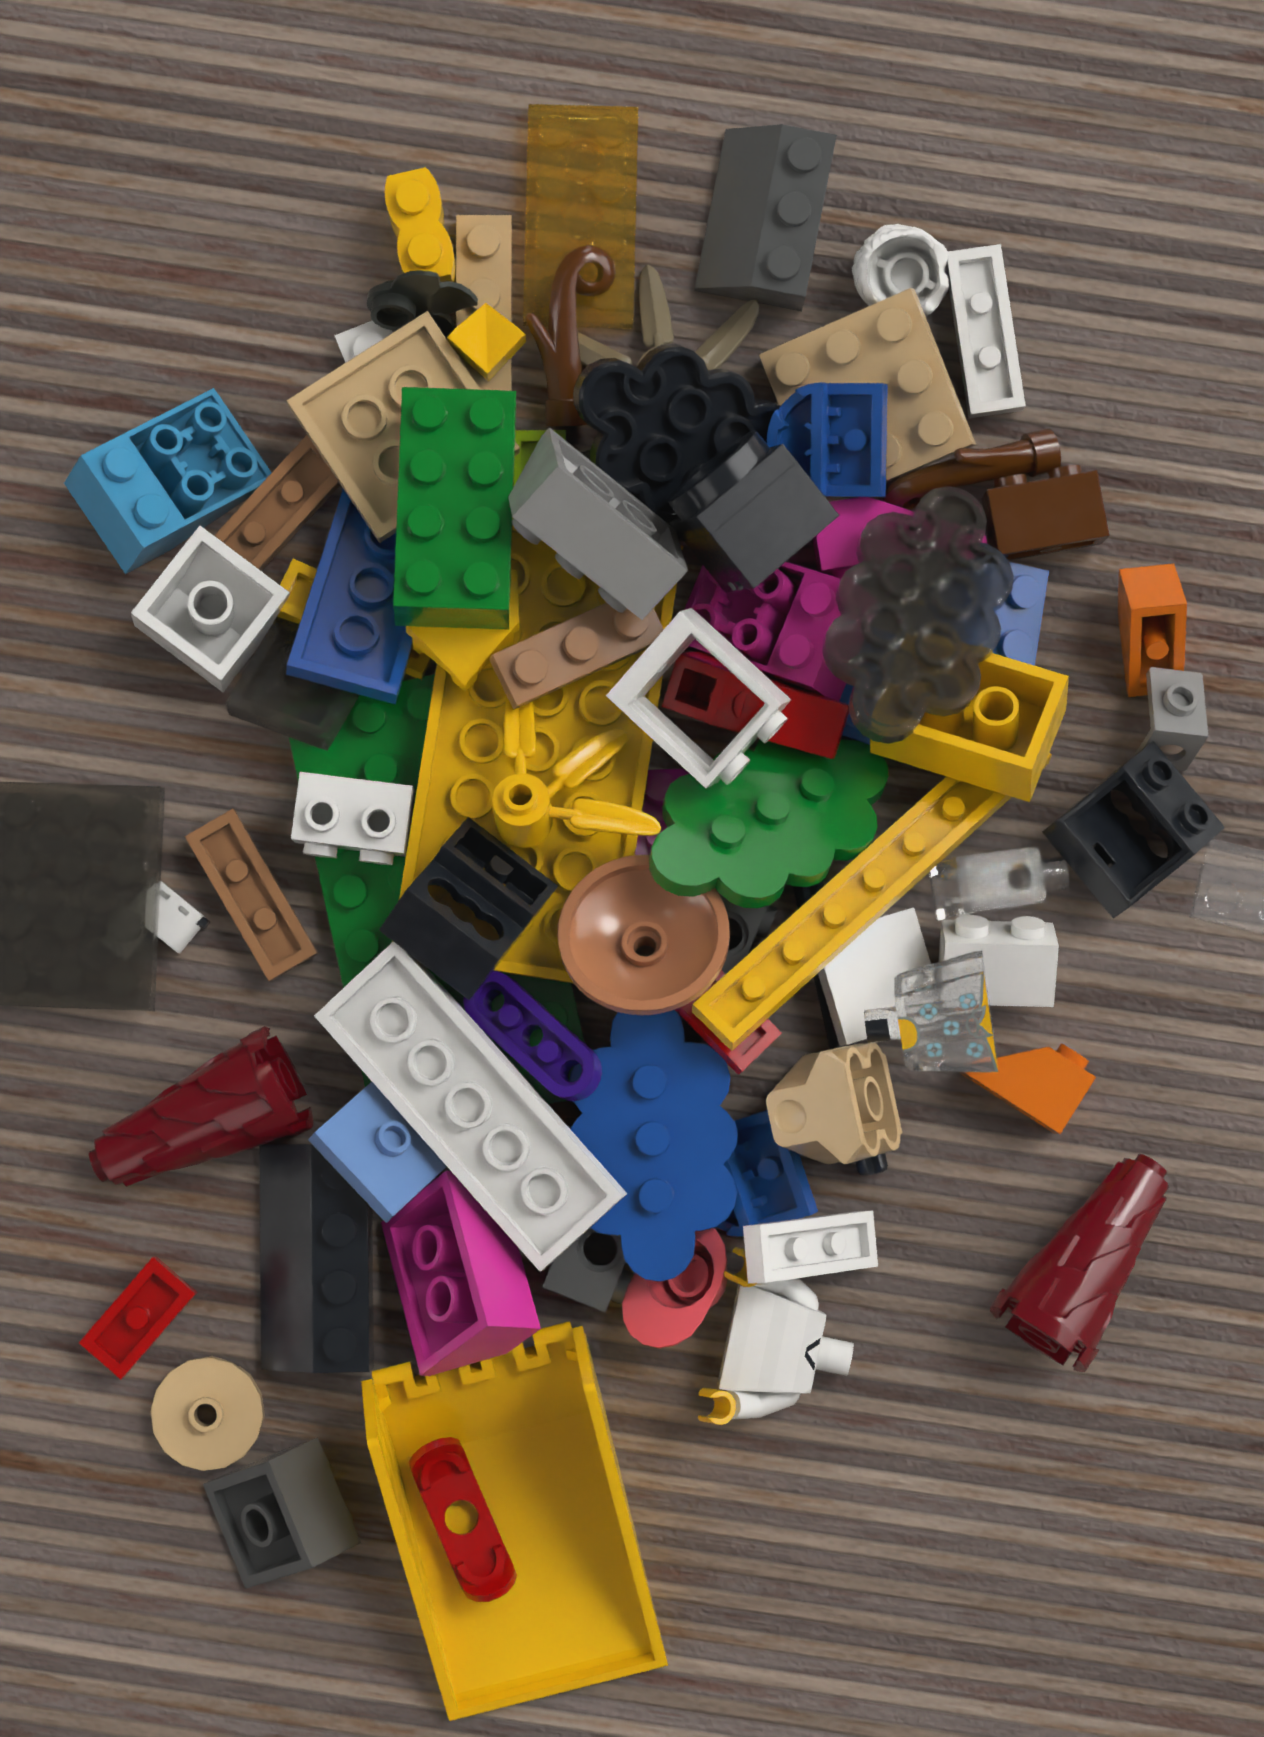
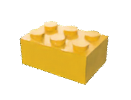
[870,628,1069,802]

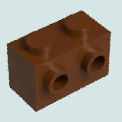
[981,465,1110,561]

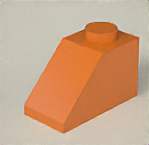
[1118,563,1187,697]
[960,1044,1096,1134]

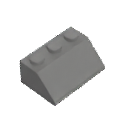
[508,428,688,620]

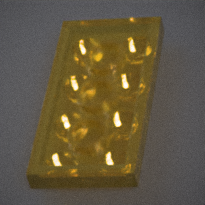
[523,104,638,329]

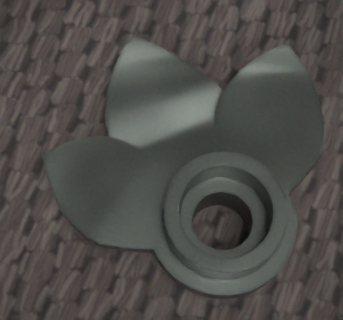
[367,270,478,339]

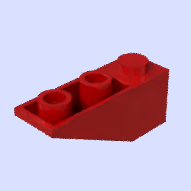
[661,651,851,759]

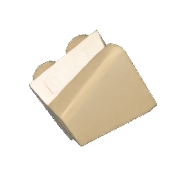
[766,1042,902,1165]

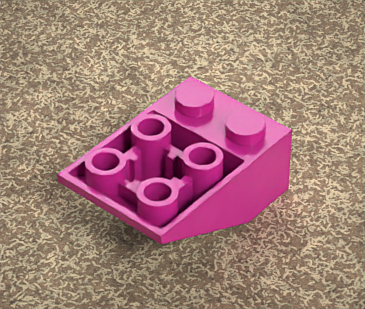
[684,562,879,701]

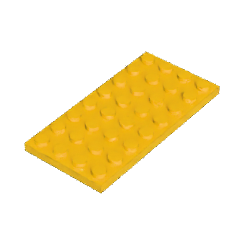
[392,526,683,984]

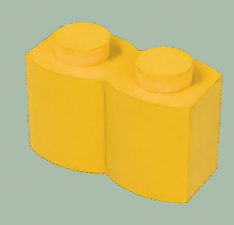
[385,167,456,282]

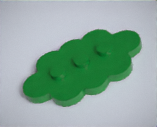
[649,739,889,909]

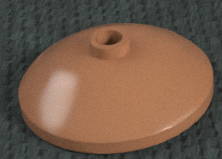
[558,855,730,1015]

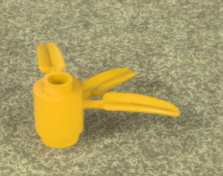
[492,697,661,848]

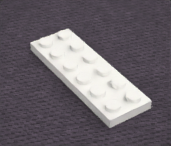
[314,942,627,1272]

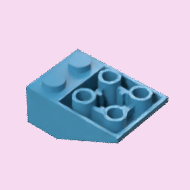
[64,388,272,574]

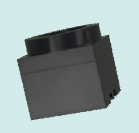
[667,430,839,593]

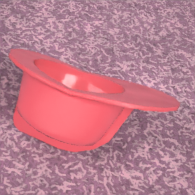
[622,1228,728,1349]

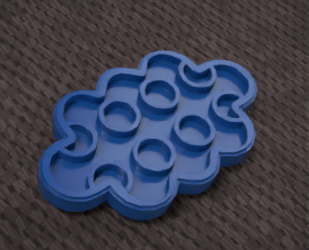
[570,1010,738,1282]

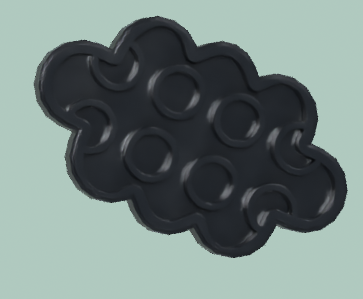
[573,344,781,524]

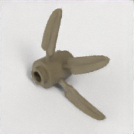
[578,264,759,371]

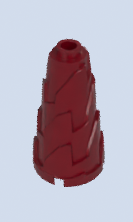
[89,1026,313,1187]
[990,1154,1169,1372]

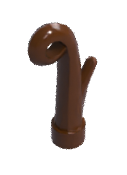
[525,245,616,426]
[883,428,1061,511]

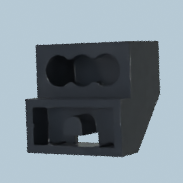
[1042,741,1225,919]
[379,817,558,1000]

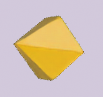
[447,303,526,382]

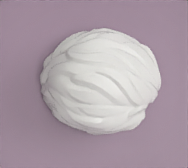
[852,224,950,317]

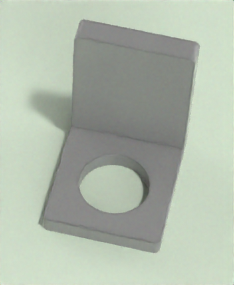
[1134,667,1208,771]

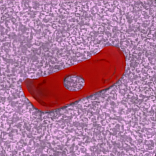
[409,1437,517,1602]

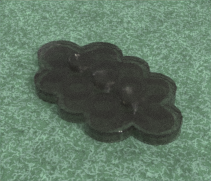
[822,486,1014,744]

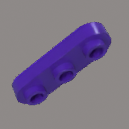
[463,971,602,1101]

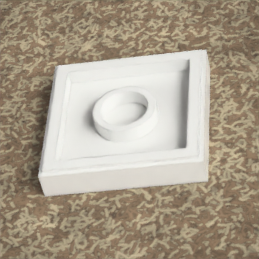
[818,907,946,1046]

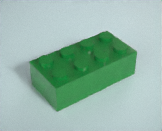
[393,387,516,629]

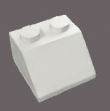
[131,526,290,692]

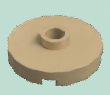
[150,1356,265,1471]

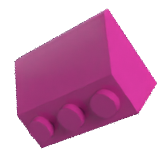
[381,1171,541,1376]

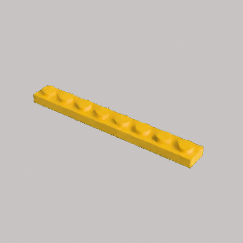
[692,752,1052,1051]

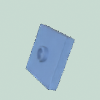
[308,1082,447,1223]

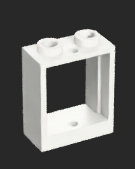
[606,608,791,788]

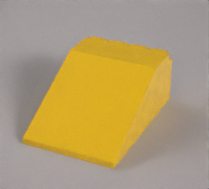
[361,1321,668,1721]

